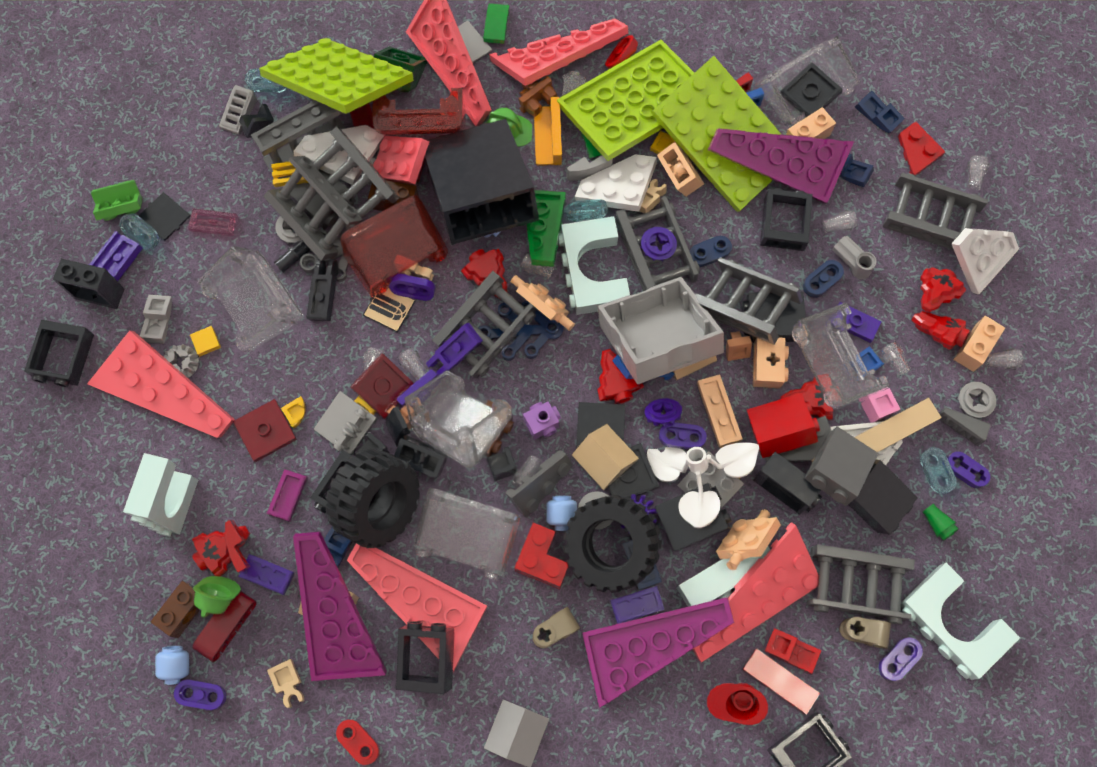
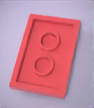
[373,135,429,184]

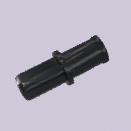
[274,240,311,273]

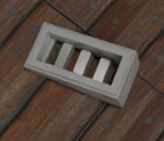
[219,85,257,135]

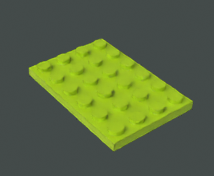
[259,38,414,114]
[557,40,694,161]
[651,56,781,212]

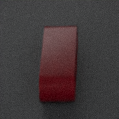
[192,590,257,662]

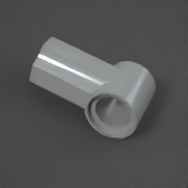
[832,236,877,279]

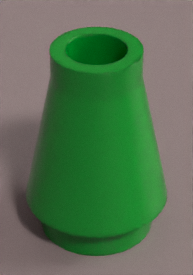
[922,504,959,541]

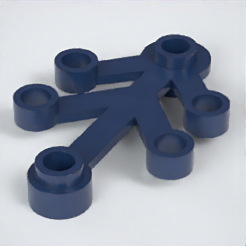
[478,301,564,361]

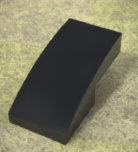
[386,406,410,447]

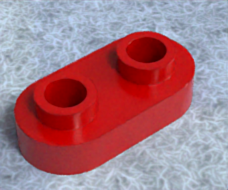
[605,35,638,69]
[336,720,380,765]

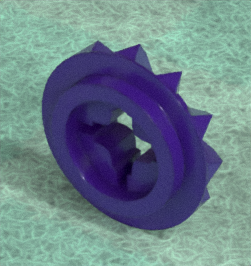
[641,227,677,262]
[645,398,682,427]

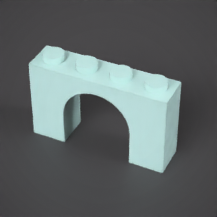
[558,216,630,315]
[123,453,198,537]
[901,563,1020,680]

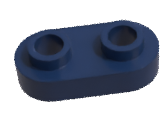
[690,236,732,267]
[803,260,844,298]

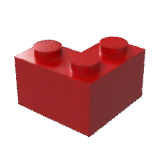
[514,523,569,590]

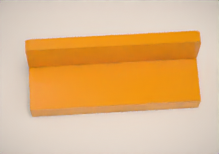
[534,97,562,166]

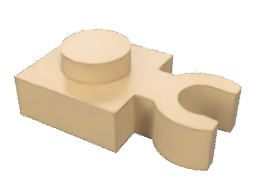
[640,179,667,213]
[394,254,434,281]
[267,659,304,708]

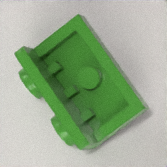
[91,180,142,221]

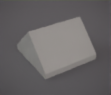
[484,700,549,767]

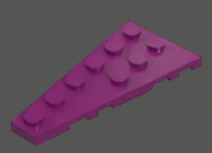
[708,128,854,203]
[293,532,387,681]
[583,597,734,708]

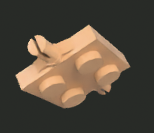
[510,275,575,331]
[716,509,781,570]

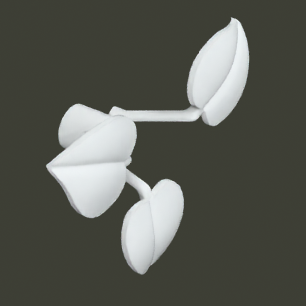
[647,443,759,528]

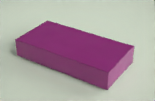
[266,469,307,522]

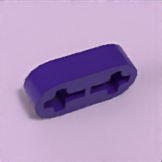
[945,452,990,488]

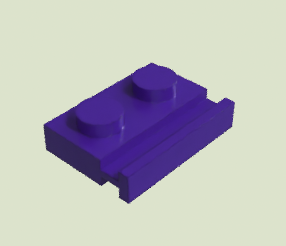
[89,231,143,281]

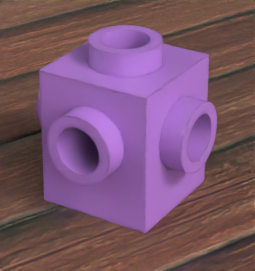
[523,402,561,440]

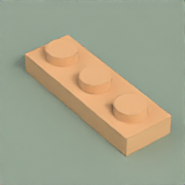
[697,375,743,448]

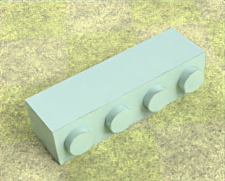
[677,546,770,607]

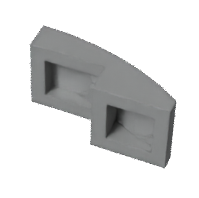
[566,155,613,181]
[140,295,172,344]

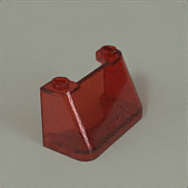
[372,88,466,135]
[340,196,448,297]

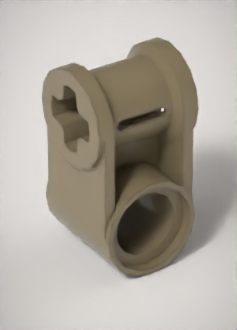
[532,607,581,648]
[839,617,891,649]

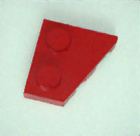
[898,121,945,176]

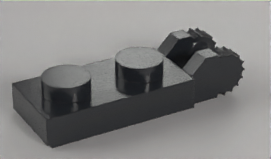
[306,259,339,321]

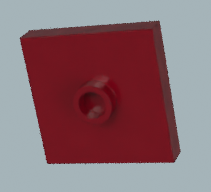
[350,353,414,419]
[233,399,297,462]

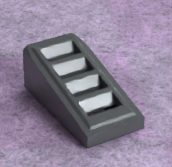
[939,407,991,446]

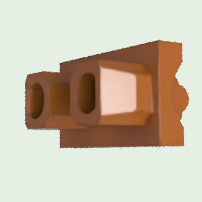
[519,76,557,117]

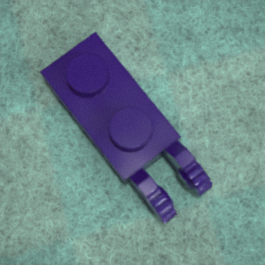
[426,323,483,379]

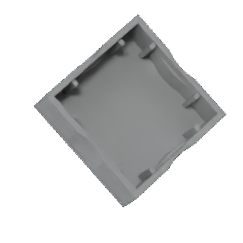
[598,277,724,384]

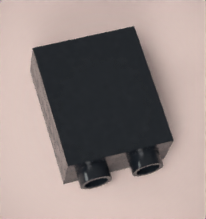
[424,119,539,245]

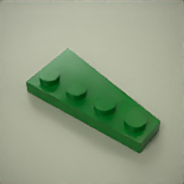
[527,190,566,267]

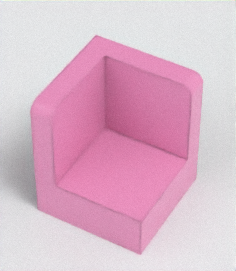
[861,388,900,423]

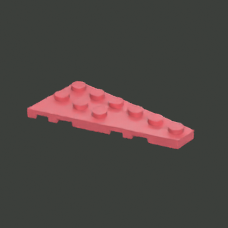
[406,0,492,126]
[489,19,628,86]
[87,331,235,438]
[693,522,819,662]
[347,544,488,672]

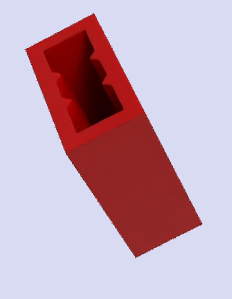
[747,393,820,458]

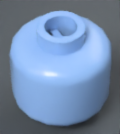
[546,496,577,531]
[155,646,189,685]

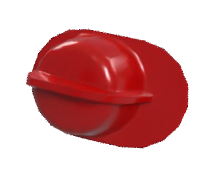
[707,683,768,725]

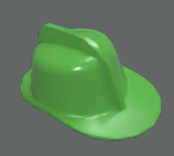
[486,108,532,147]
[193,576,241,618]

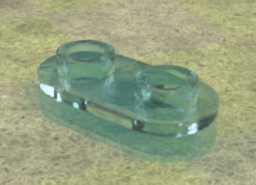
[245,68,287,93]
[564,199,608,222]
[120,213,159,250]
[920,447,957,494]

